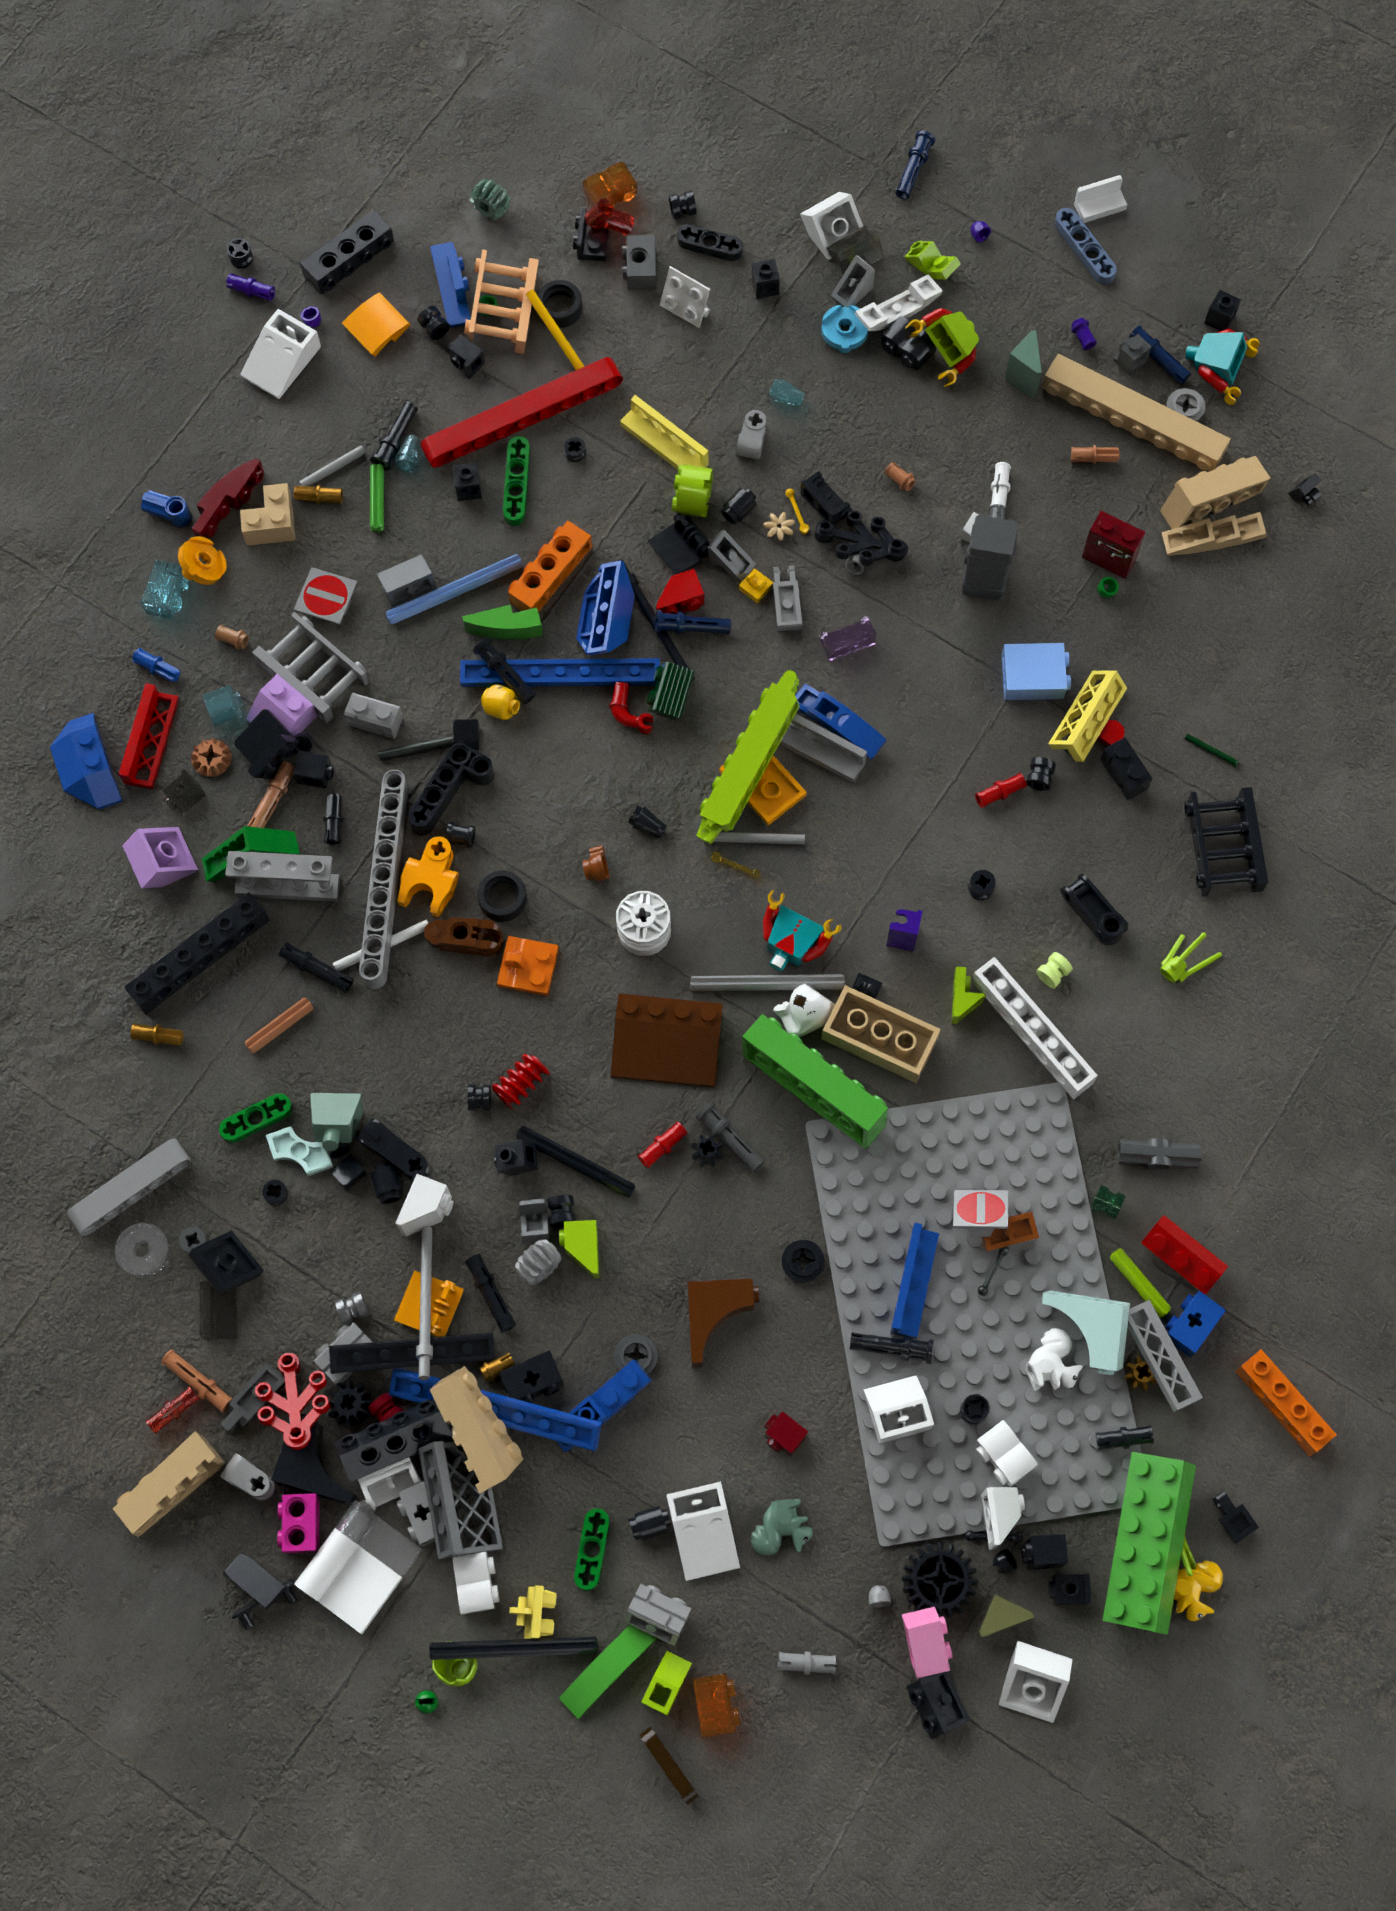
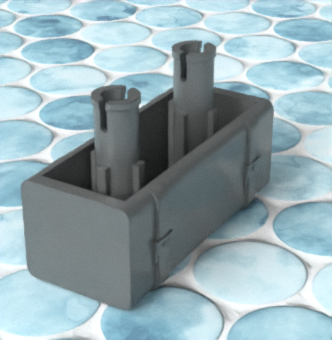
[961,504,1018,600]

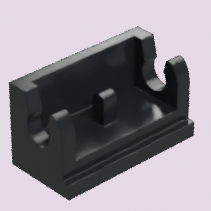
[800,471,852,526]

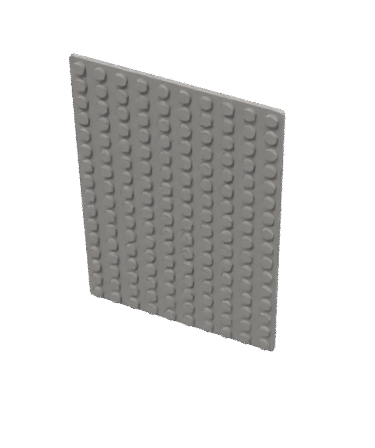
[805,1082,1142,1547]

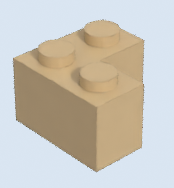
[240,483,295,546]

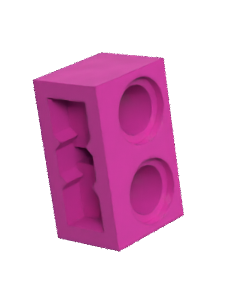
[277,1493,320,1554]

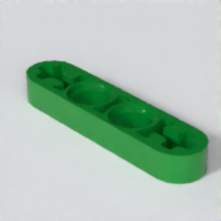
[503,436,530,526]

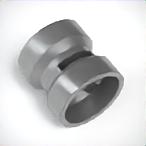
[335,1291,369,1326]

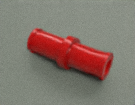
[975,773,1027,808]
[637,1121,688,1169]

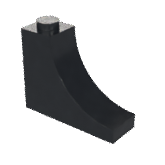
[271,1414,357,1507]

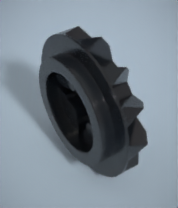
[781,1240,824,1283]

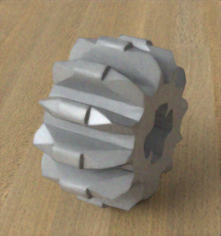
[515,1239,562,1285]

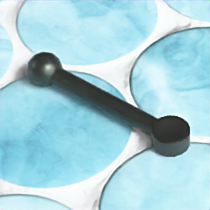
[977,1246,1009,1296]

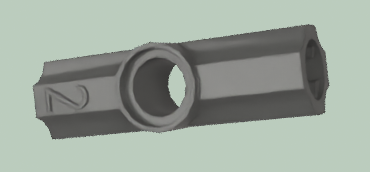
[1118,1138,1201,1170]

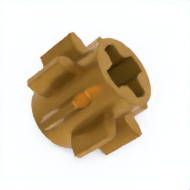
[1124,1356,1157,1392]

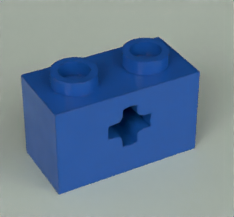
[1165,1291,1226,1358]

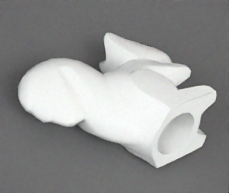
[1026,1328,1083,1391]

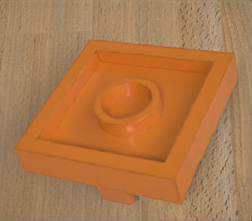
[497,936,559,996]

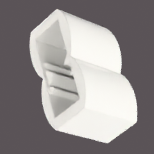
[976,1420,1038,1487]
[453,1552,500,1615]

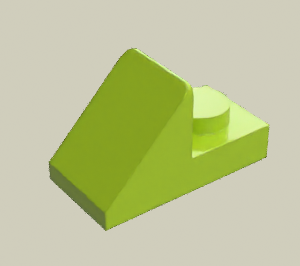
[951,966,986,1024]

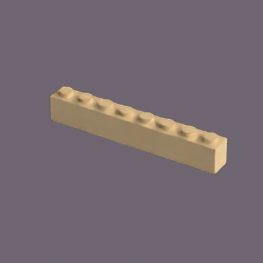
[1042,354,1231,471]

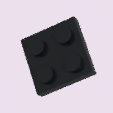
[188,1230,264,1296]

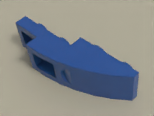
[796,683,887,760]
[556,1360,652,1452]

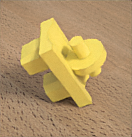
[509,1585,557,1639]

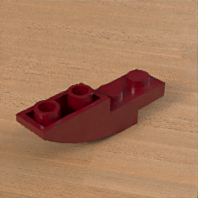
[192,458,264,539]

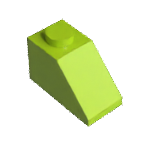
[559,1220,599,1279]

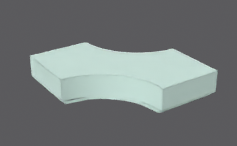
[266,1126,333,1176]

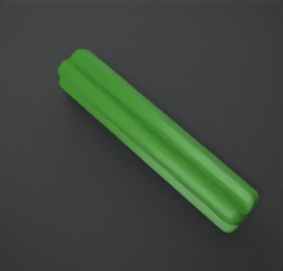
[370,464,384,532]

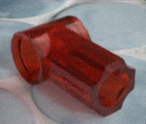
[584,199,634,235]

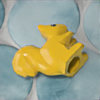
[1174,1560,1223,1622]

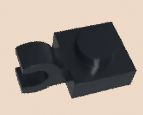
[1212,1492,1259,1544]

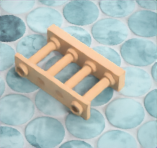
[464,249,539,354]

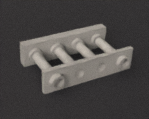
[252,612,368,724]
[225,851,341,902]

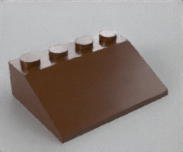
[610,993,723,1088]

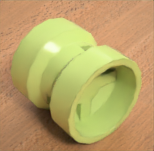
[1036,952,1073,989]

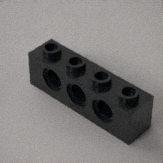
[300,210,394,294]
[334,1399,453,1483]

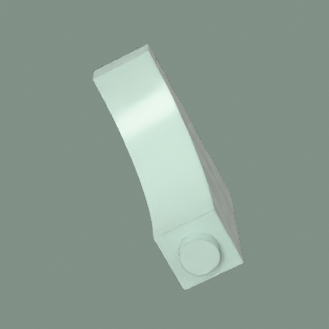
[1042,1290,1130,1375]

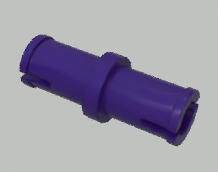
[226,273,275,301]

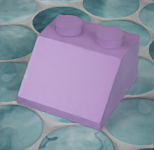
[246,674,317,737]
[122,827,198,889]

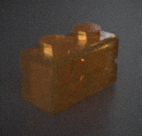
[693,1673,740,1738]

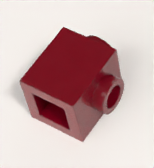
[764,1411,808,1457]

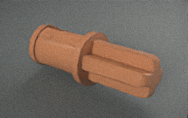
[1071,445,1120,465]

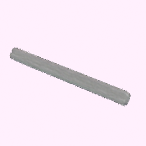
[690,974,845,991]

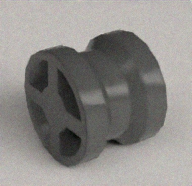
[179,1227,209,1254]

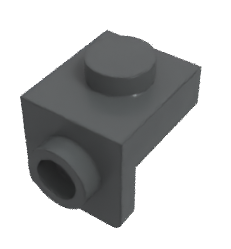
[519,1199,550,1243]

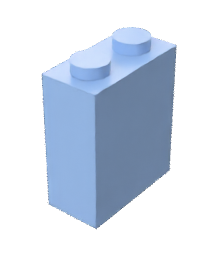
[1002,643,1071,700]

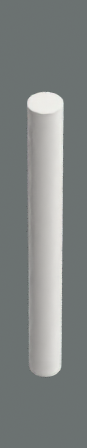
[333,919,428,971]

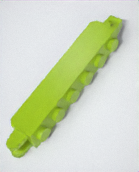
[696,670,800,844]

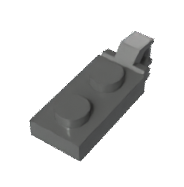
[220,1363,285,1434]

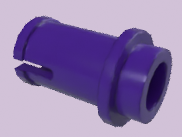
[1071,318,1097,350]

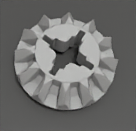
[1166,388,1205,421]

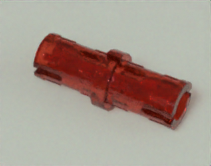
[145,1386,200,1434]

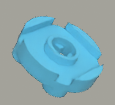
[821,305,869,353]

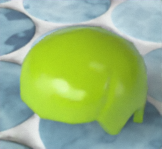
[432,1641,478,1687]

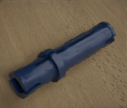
[1129,325,1191,385]

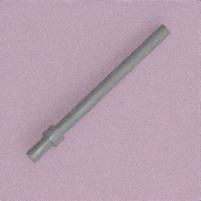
[416,1227,433,1380]

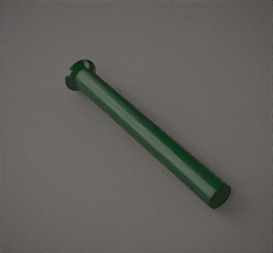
[1185,734,1240,768]

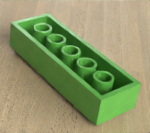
[742,1014,888,1149]
[1103,1452,1196,1635]

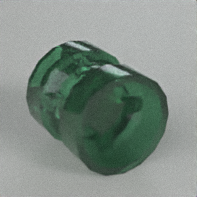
[1090,1184,1126,1219]

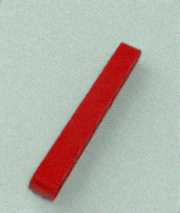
[420,357,623,467]

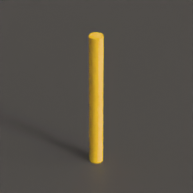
[525,289,585,370]

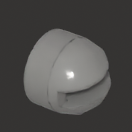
[845,554,865,575]
[868,1585,892,1608]

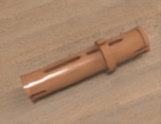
[247,761,295,828]
[161,1349,233,1413]

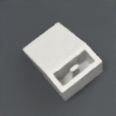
[240,309,321,399]
[667,1482,740,1581]

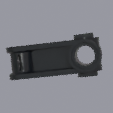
[1060,874,1129,945]
[356,1117,429,1180]

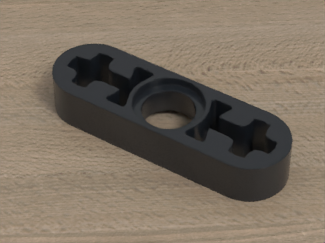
[677,224,743,261]

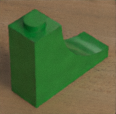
[201,826,300,883]

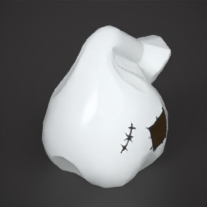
[773,984,835,1037]

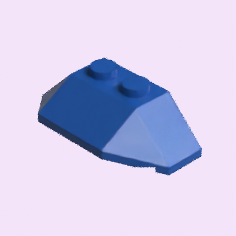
[576,560,635,656]
[50,713,123,810]

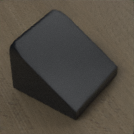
[453,719,480,750]
[330,1154,367,1191]

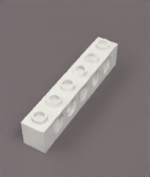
[972,957,1098,1100]

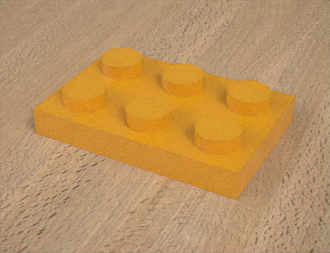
[719,755,807,826]

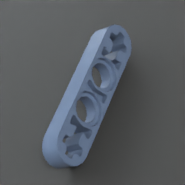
[1055,208,1117,284]

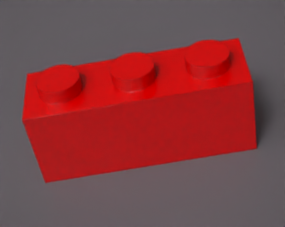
[1141,1215,1228,1295]

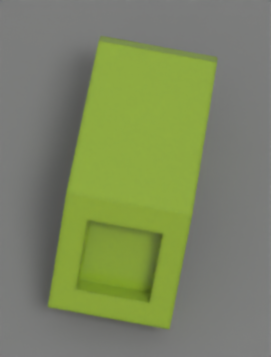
[904,241,961,279]

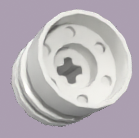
[616,891,671,956]

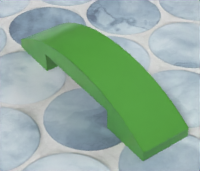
[559,1625,658,1719]

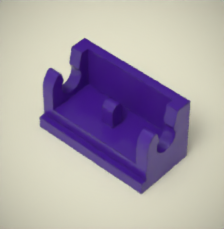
[886,909,923,952]

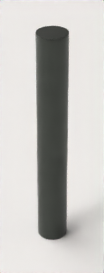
[378,736,454,761]

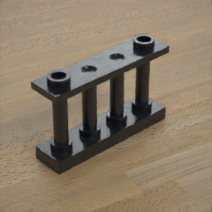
[1184,787,1268,897]

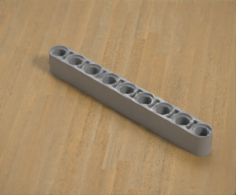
[359,769,409,989]

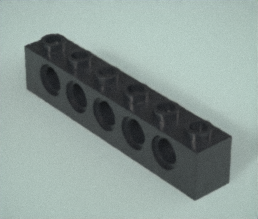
[124,892,270,1015]

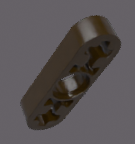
[639,1726,699,1805]

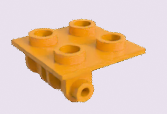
[394,1270,464,1337]

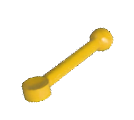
[785,488,809,535]

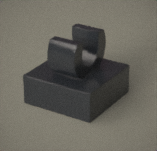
[1288,473,1322,505]
[852,973,882,999]

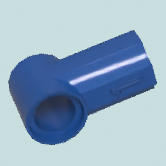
[141,490,192,527]

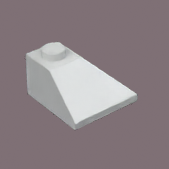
[981,1487,1025,1551]

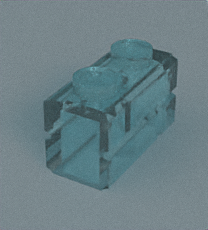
[141,560,189,619]

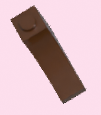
[688,1278,759,1367]

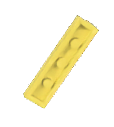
[620,395,709,470]
[1048,671,1127,762]

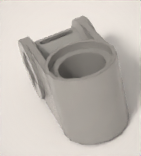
[736,410,766,460]
[220,1453,275,1500]

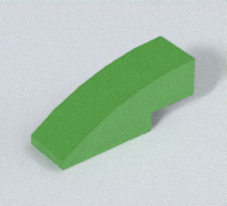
[462,605,543,640]

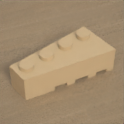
[1160,456,1271,529]
[430,1366,523,1494]
[113,1431,226,1537]

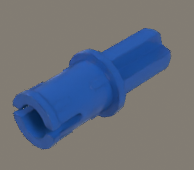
[132,648,181,682]

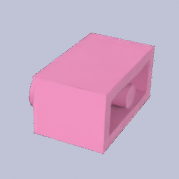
[902,1607,952,1678]

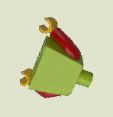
[905,308,979,387]

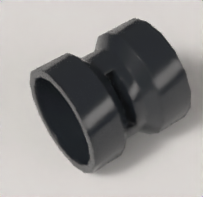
[669,191,697,219]
[417,306,450,340]
[1026,757,1056,791]
[547,1195,576,1227]
[960,1394,990,1426]

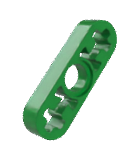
[219,1093,293,1143]
[574,1508,610,1591]

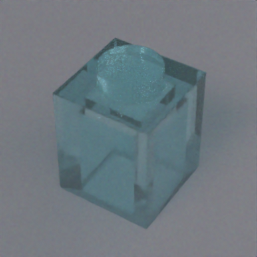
[202,685,244,726]

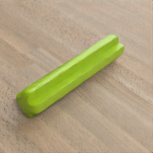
[1110,1248,1171,1318]

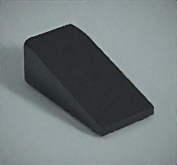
[224,1552,286,1610]

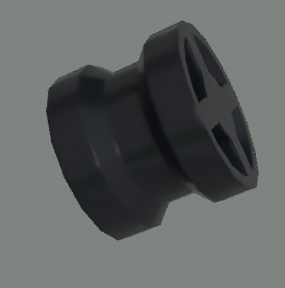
[227,238,253,269]
[968,870,996,901]
[467,1084,491,1111]

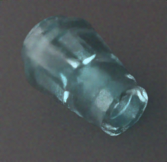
[768,378,805,407]
[395,435,420,472]

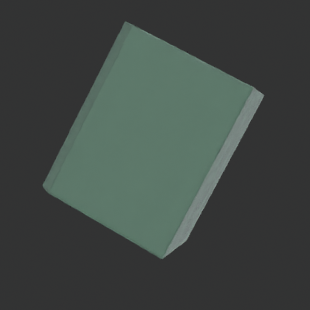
[1005,330,1042,398]

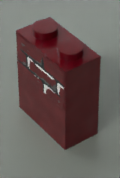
[1082,511,1146,579]

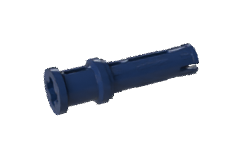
[895,131,936,199]
[654,610,731,635]

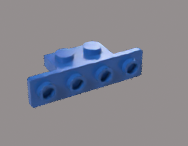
[430,242,471,328]

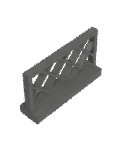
[419,1441,503,1560]

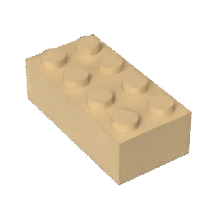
[822,985,941,1083]

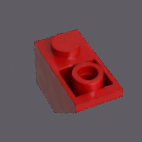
[656,569,704,614]

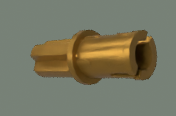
[293,485,343,504]
[130,1023,184,1045]

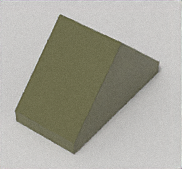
[977,1595,1034,1639]

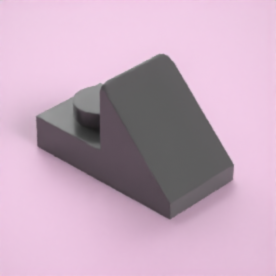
[708,530,756,582]

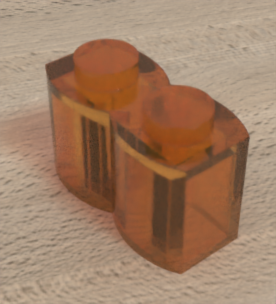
[582,162,638,212]

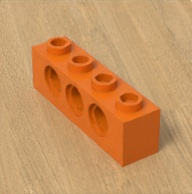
[508,520,592,613]
[1235,1349,1337,1457]

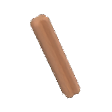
[244,997,313,1053]

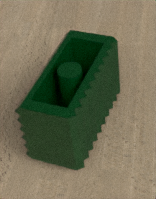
[646,662,694,721]

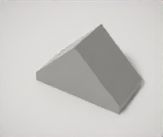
[831,255,875,307]

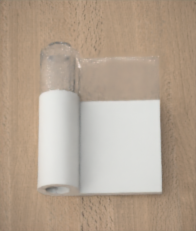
[294,1499,423,1634]

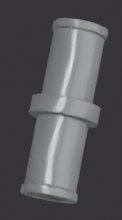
[778,1651,836,1675]

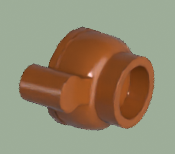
[583,845,609,881]

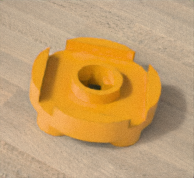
[178,536,227,585]

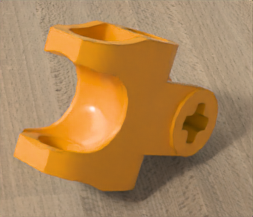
[397,836,459,918]

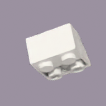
[863,1375,934,1444]

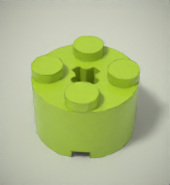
[671,464,713,518]

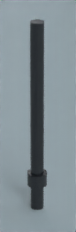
[618,559,695,682]

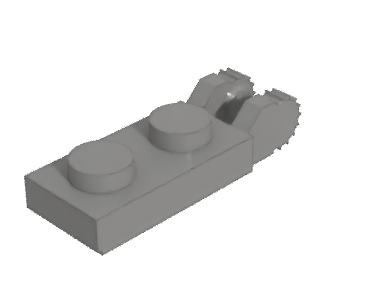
[773,565,802,631]

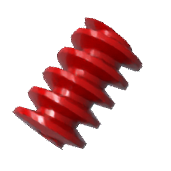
[492,1054,550,1110]

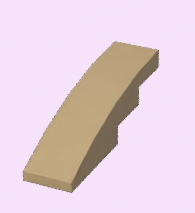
[1162,512,1267,556]

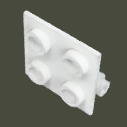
[660,266,710,328]

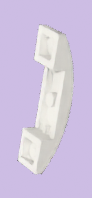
[855,274,943,331]

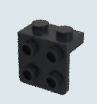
[234,709,300,779]

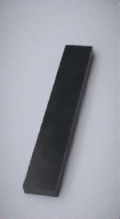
[329,1332,495,1374]

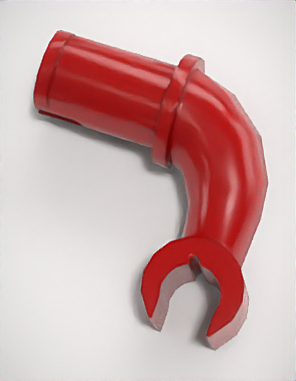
[609,682,654,734]

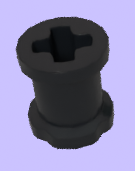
[445,821,476,848]

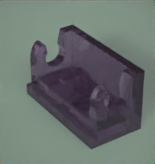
[819,615,876,661]

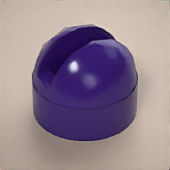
[970,221,991,242]
[301,306,321,328]

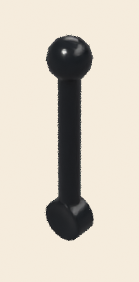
[965,1530,1023,1544]

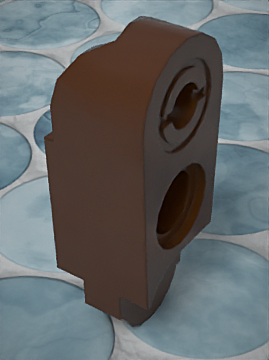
[424,917,503,956]

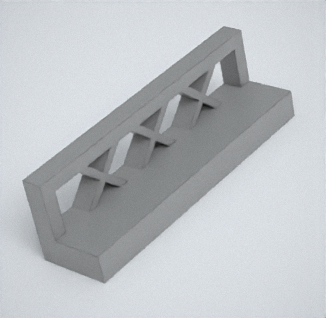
[780,714,867,783]
[1127,1300,1203,1412]

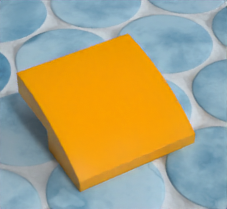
[342,292,411,357]

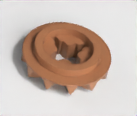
[191,738,232,777]

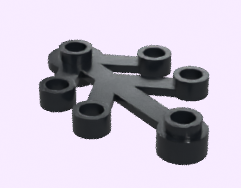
[814,511,908,566]

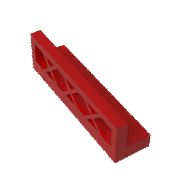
[118,683,179,789]

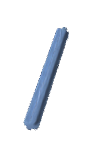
[386,554,523,624]

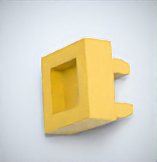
[739,568,773,604]

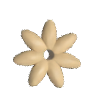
[763,512,795,541]

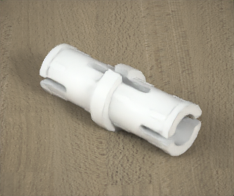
[990,462,1011,512]

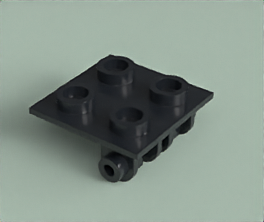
[648,513,711,575]

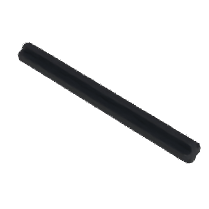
[429,1637,598,1660]

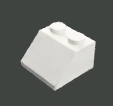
[800,192,868,260]
[396,1174,454,1237]
[999,1641,1072,1723]

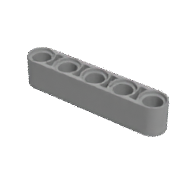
[66,1138,191,1236]

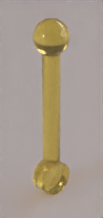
[711,852,761,879]

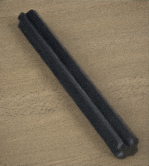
[516,1126,635,1198]

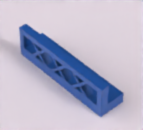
[890,1222,939,1339]

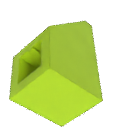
[641,1651,692,1716]

